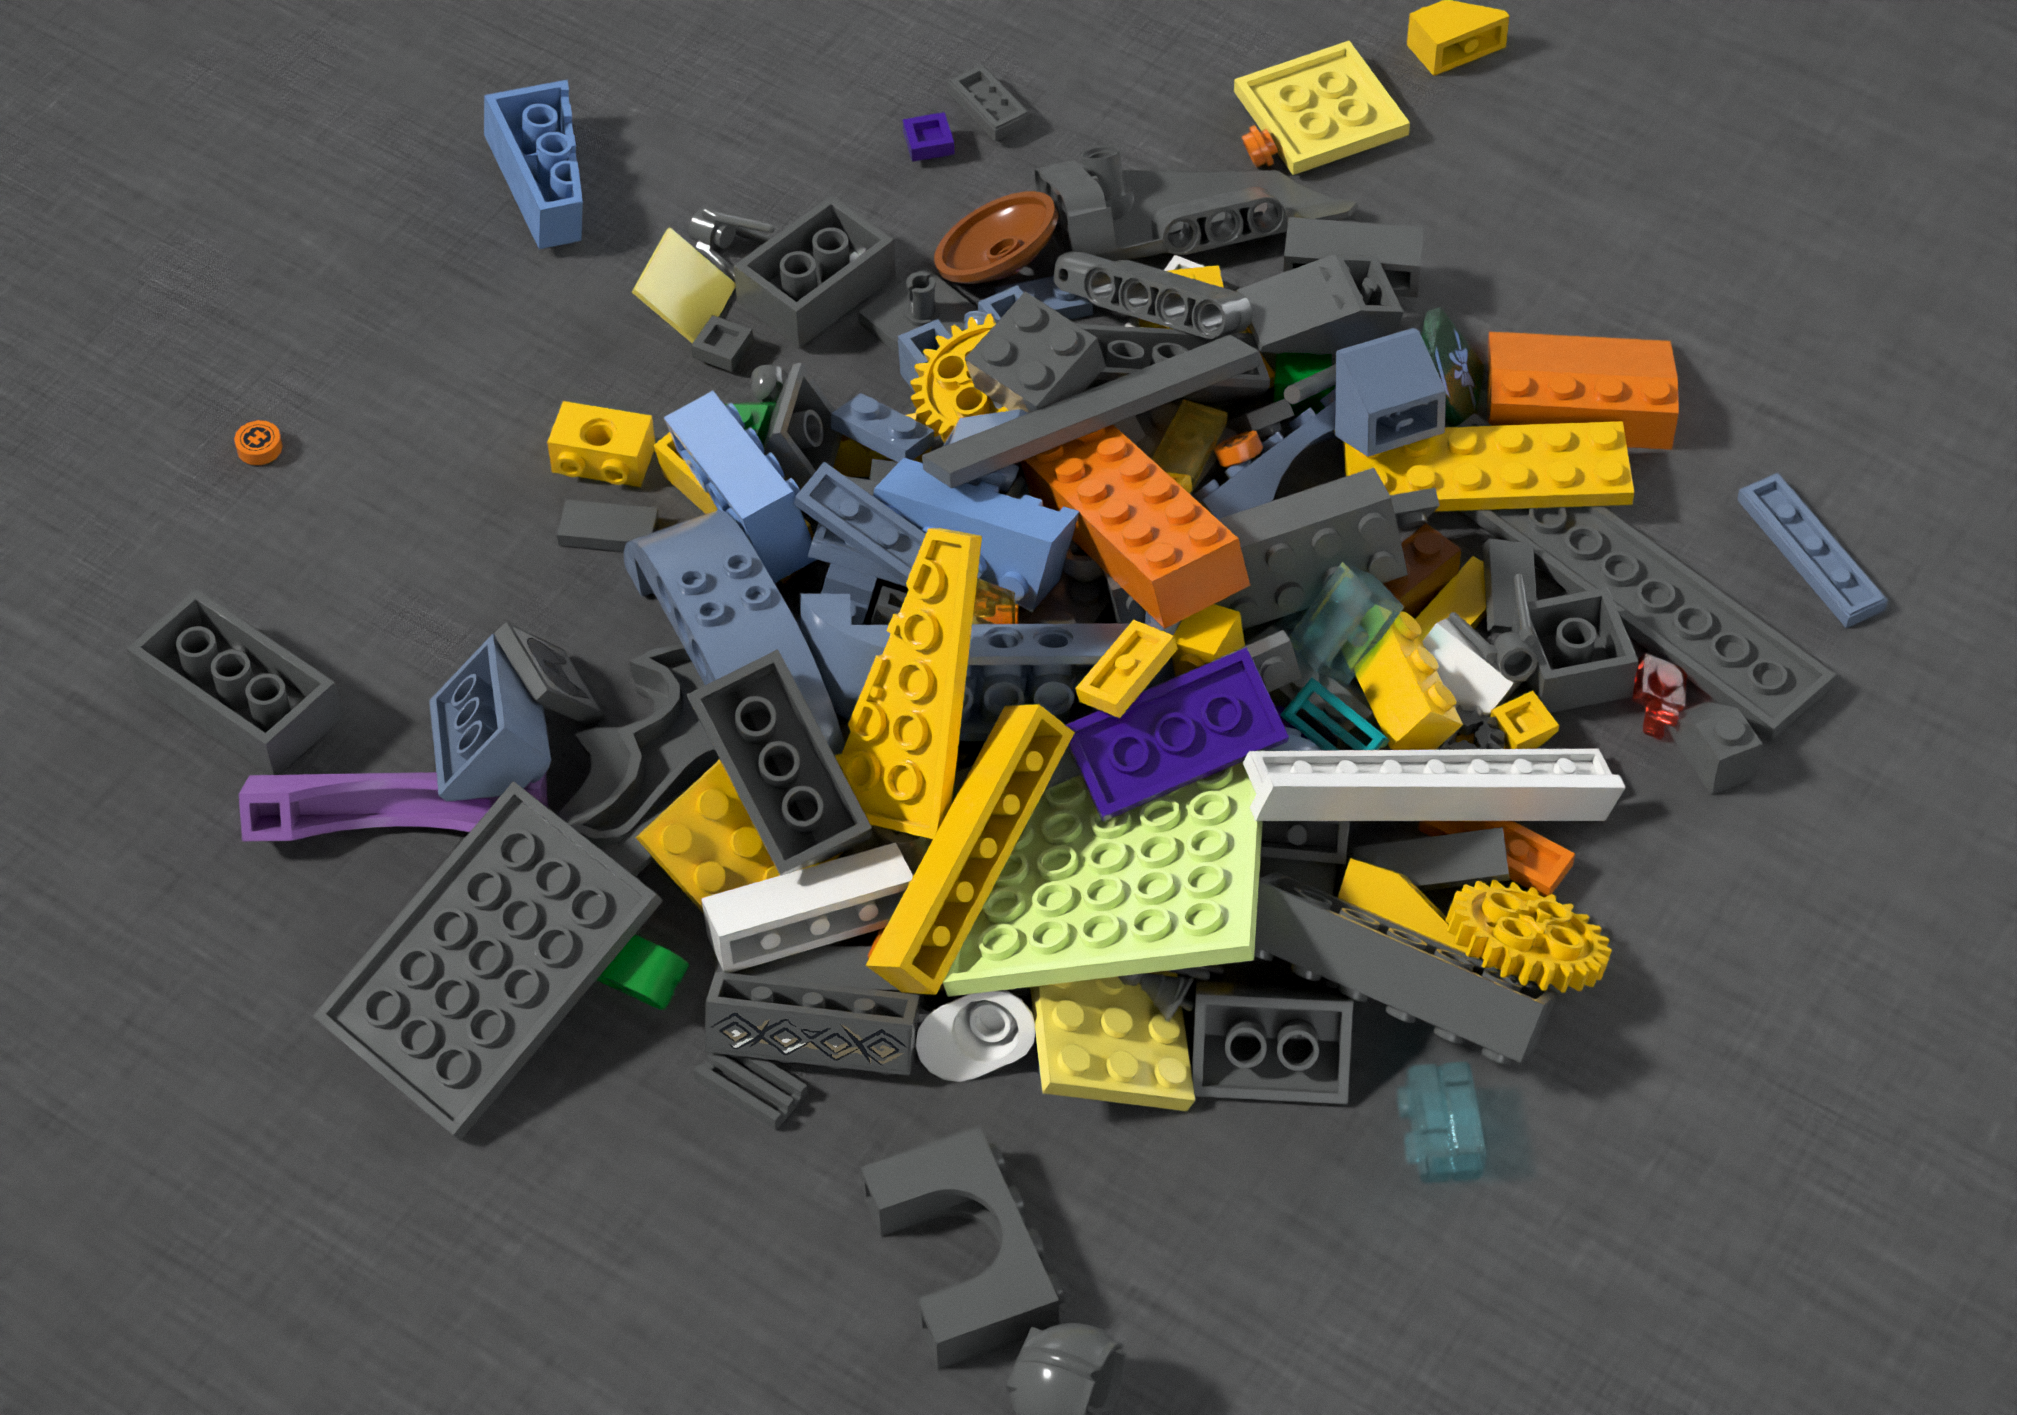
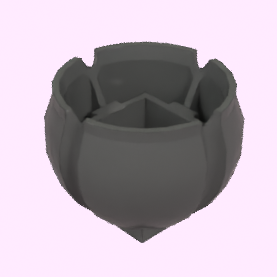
[1006,1323,1126,1415]

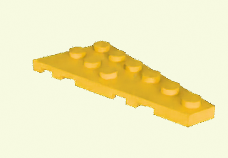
[835,528,982,839]

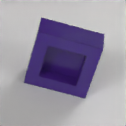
[902,112,955,162]

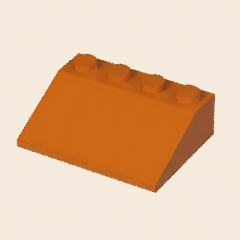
[1487,331,1679,450]

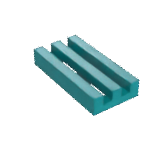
[1281,677,1390,751]

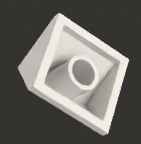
[1422,617,1522,734]

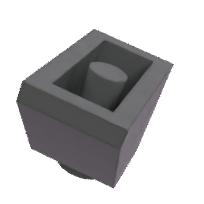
[1663,702,1763,795]

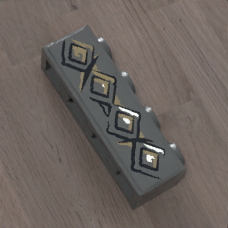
[705,972,920,1075]

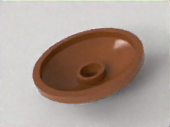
[934,191,1058,284]

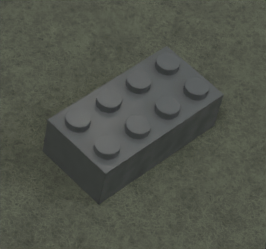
[126,589,343,775]

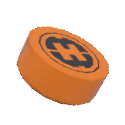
[234,420,283,465]
[1214,431,1263,467]

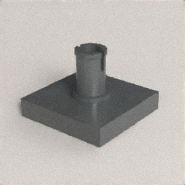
[859,267,978,356]

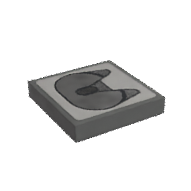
[495,622,605,727]

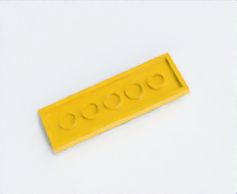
[1342,421,1634,512]

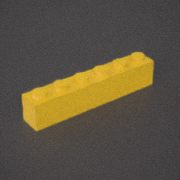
[865,704,1075,995]

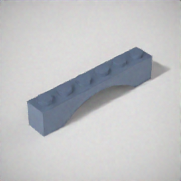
[1192,388,1340,519]

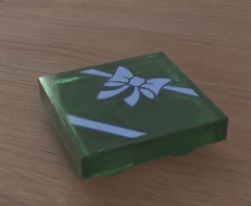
[1420,307,1485,427]

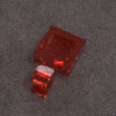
[1633,653,1687,740]

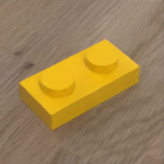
[1075,620,1178,718]

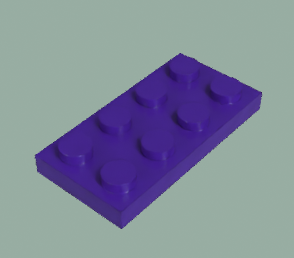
[1066,647,1289,822]

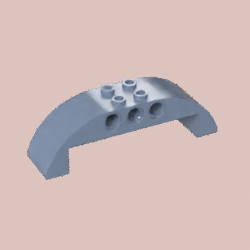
[624,510,845,757]

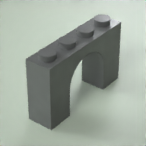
[861,1126,1065,1369]

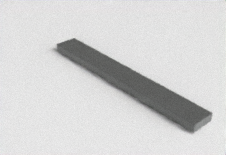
[922,335,1259,488]

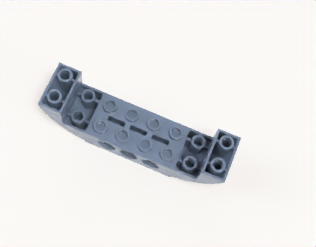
[801,594,1182,741]

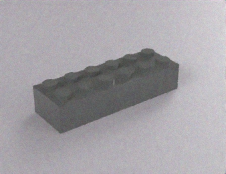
[1100,468,1408,630]
[1254,872,1559,1065]

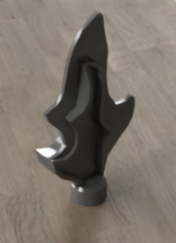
[557,611,801,877]

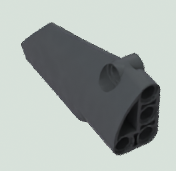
[1034,146,1359,261]

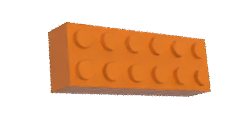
[1020,425,1250,629]

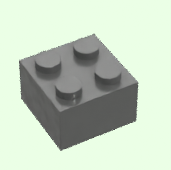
[965,291,1106,413]
[1511,587,1639,713]

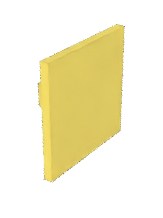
[632,228,736,343]

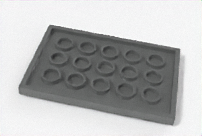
[313,781,663,1141]

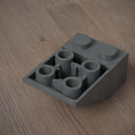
[1236,254,1404,355]

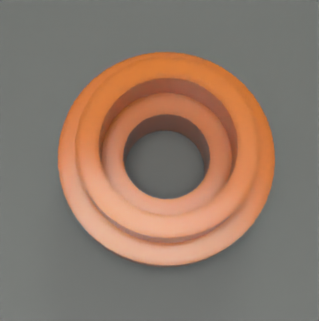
[1241,125,1278,168]

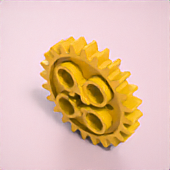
[910,313,1010,443]
[1445,880,1612,993]

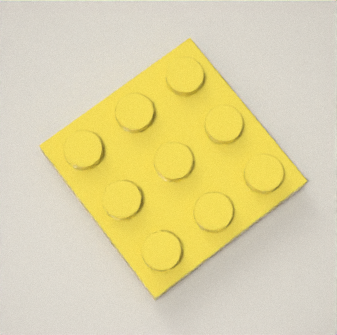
[1234,41,1410,175]
[1030,971,1195,1111]

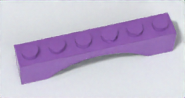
[239,772,548,841]

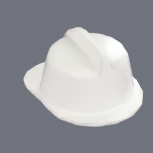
[916,990,1036,1082]

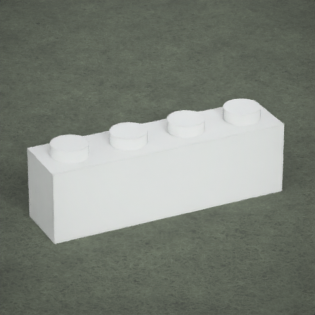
[701,842,913,973]

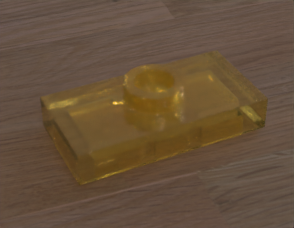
[1152,399,1227,489]

